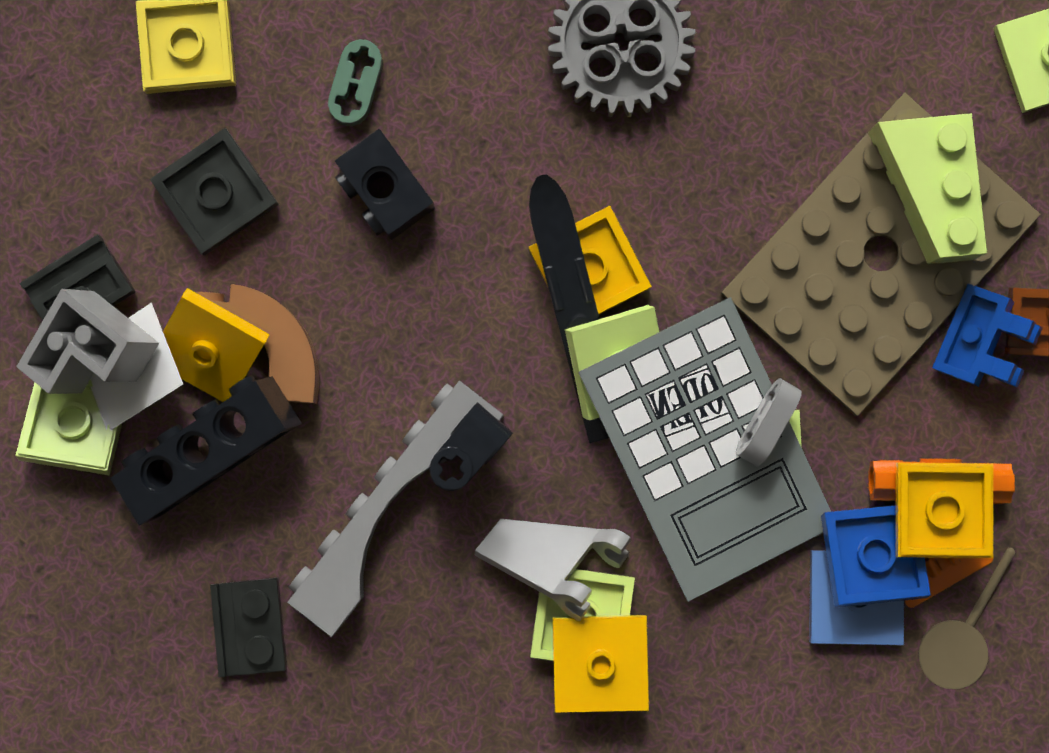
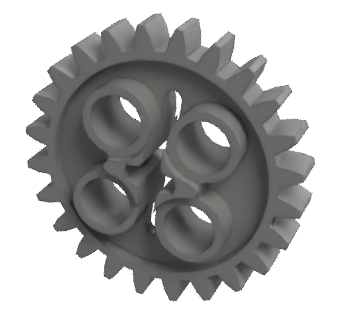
[548,0,696,117]

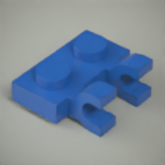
[932,283,1042,387]

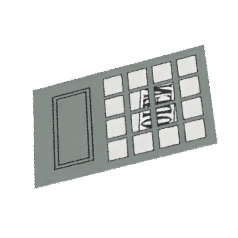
[578,297,831,601]

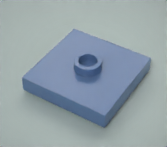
[809,550,904,645]

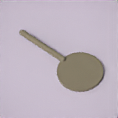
[919,548,1015,689]

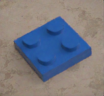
[821,505,931,608]

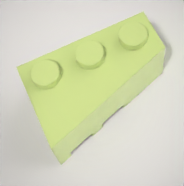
[868,113,987,264]

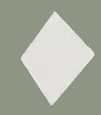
[90,303,183,430]

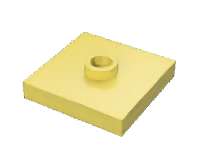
[136,0,236,94]

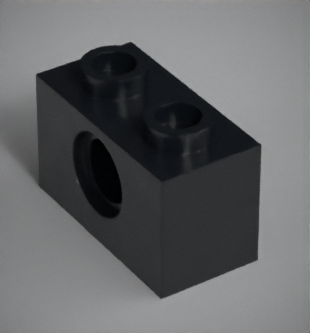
[335,129,435,240]

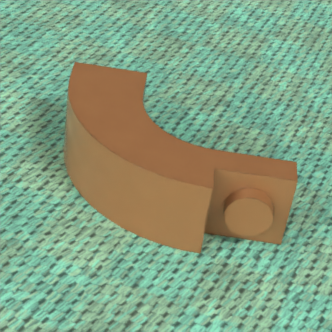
[197,284,320,405]

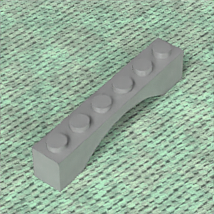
[287,380,504,637]

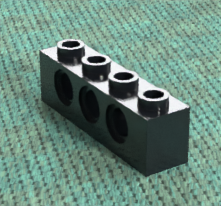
[110,375,302,526]

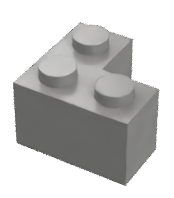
[16,289,159,394]

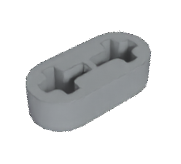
[736,378,802,467]

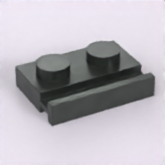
[19,234,136,320]
[210,578,287,677]

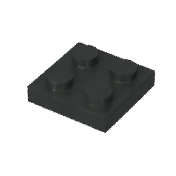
[150,128,279,256]

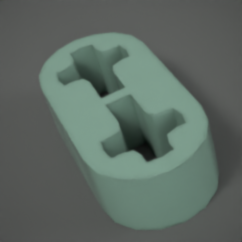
[328,39,383,126]

